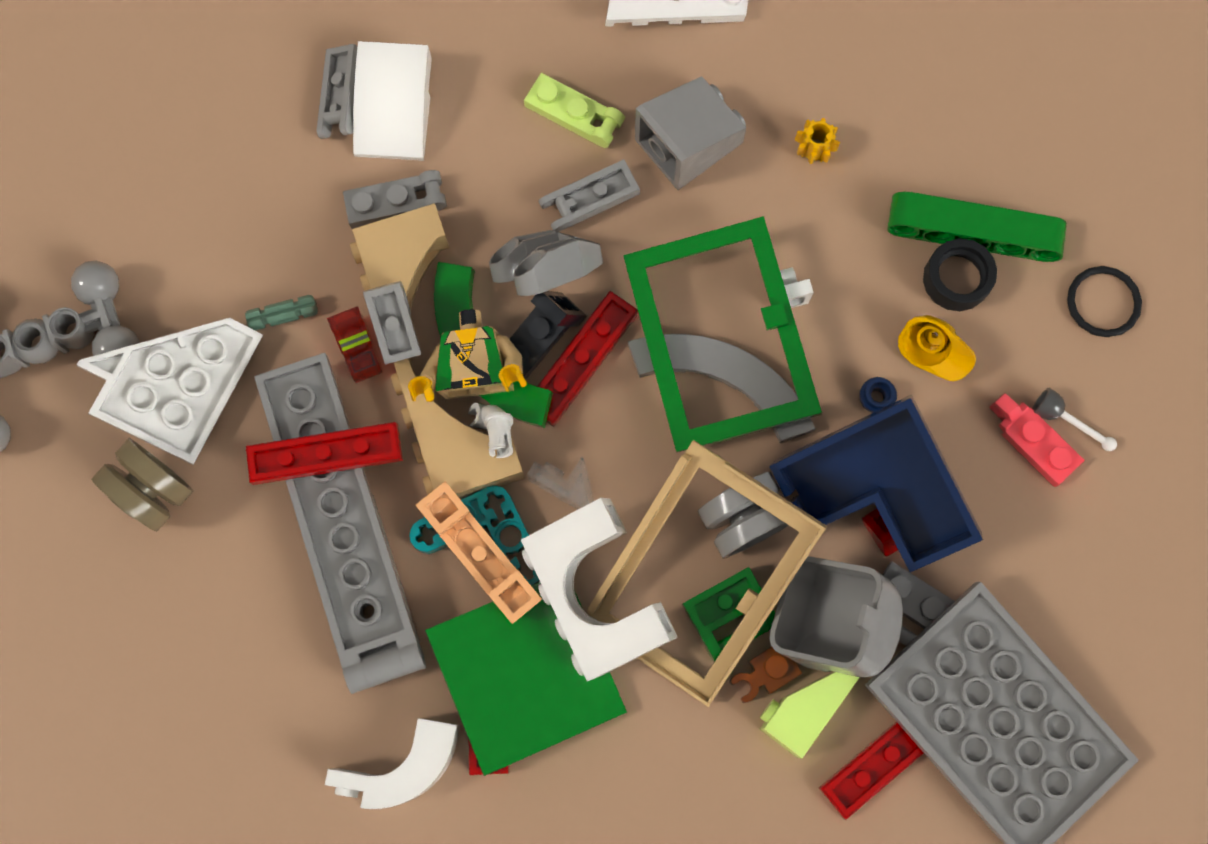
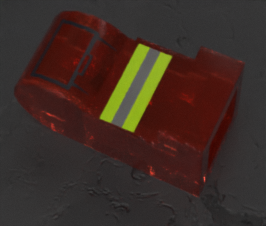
[327,306,383,383]

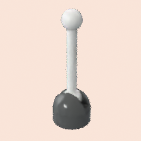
[1032,388,1117,451]

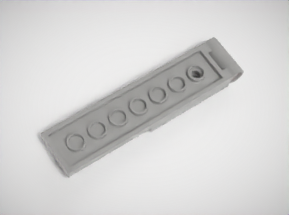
[254,353,426,694]

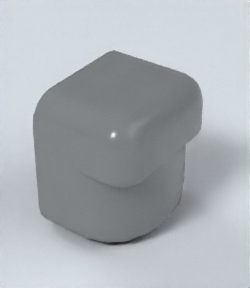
[769,556,903,677]

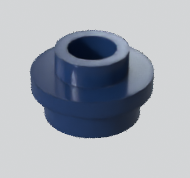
[859,377,897,413]

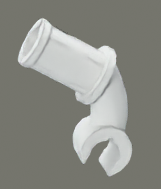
[468,403,513,458]

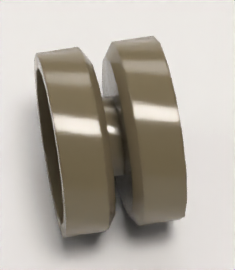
[91,438,193,532]

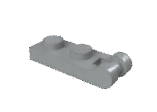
[343,170,447,229]

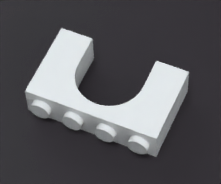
[521,498,678,682]

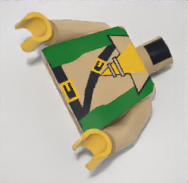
[408,309,527,402]

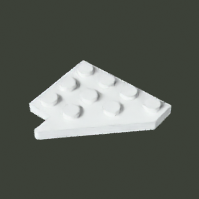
[77,318,263,465]

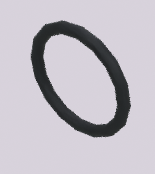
[1067,266,1142,337]

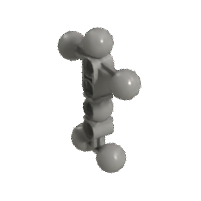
[0,261,140,452]

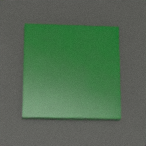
[425,582,627,776]

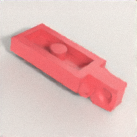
[989,393,1085,487]

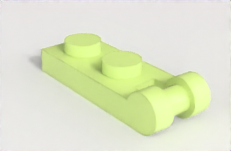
[524,73,625,148]

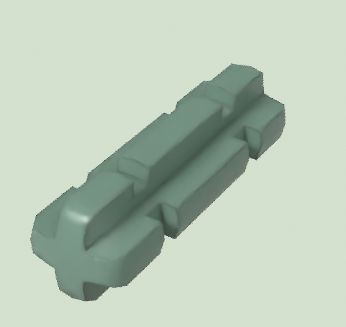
[245,295,318,330]

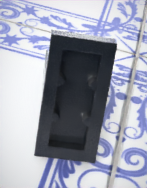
[510,291,587,380]

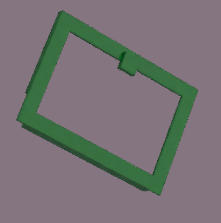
[623,216,822,453]

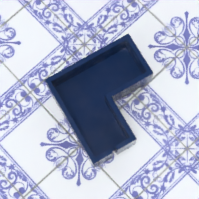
[769,394,983,573]

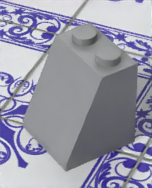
[635,76,746,190]

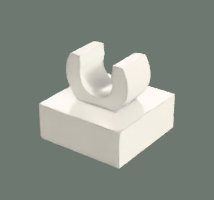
[780,267,814,308]

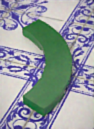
[434,262,553,428]

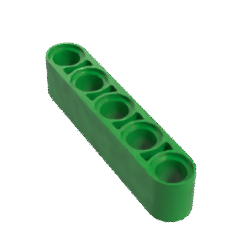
[887,192,1067,262]

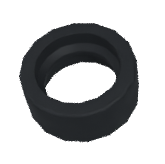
[923,238,997,312]

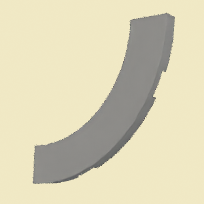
[628,334,816,443]

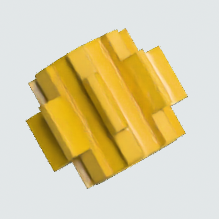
[795,118,840,164]

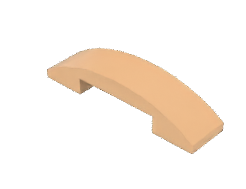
[415,481,542,624]

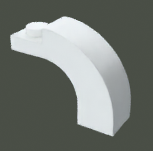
[325,718,461,809]

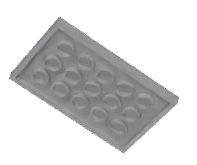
[865,582,1139,844]

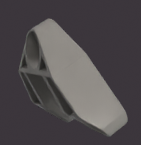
[489,230,603,296]

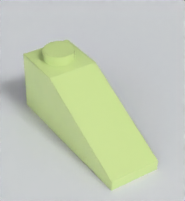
[760,672,860,758]

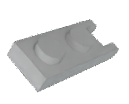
[317,44,358,139]
[538,159,640,232]

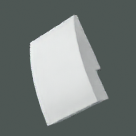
[353,41,432,161]

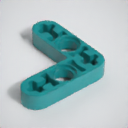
[409,486,540,585]

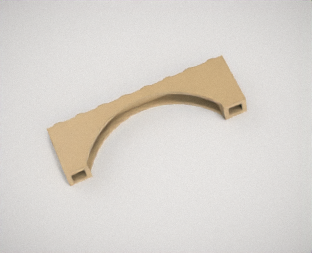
[350,203,525,500]

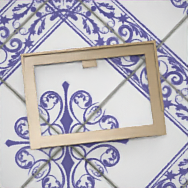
[587,440,827,707]

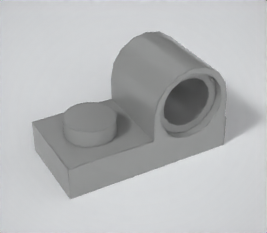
[363,281,421,365]

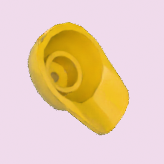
[898,315,976,381]

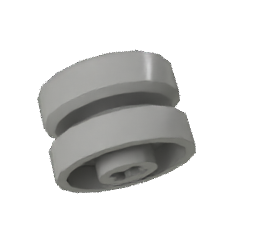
[698,472,789,559]

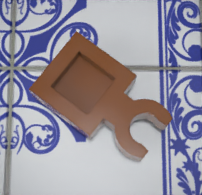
[730,646,802,703]

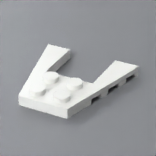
[605,0,748,27]

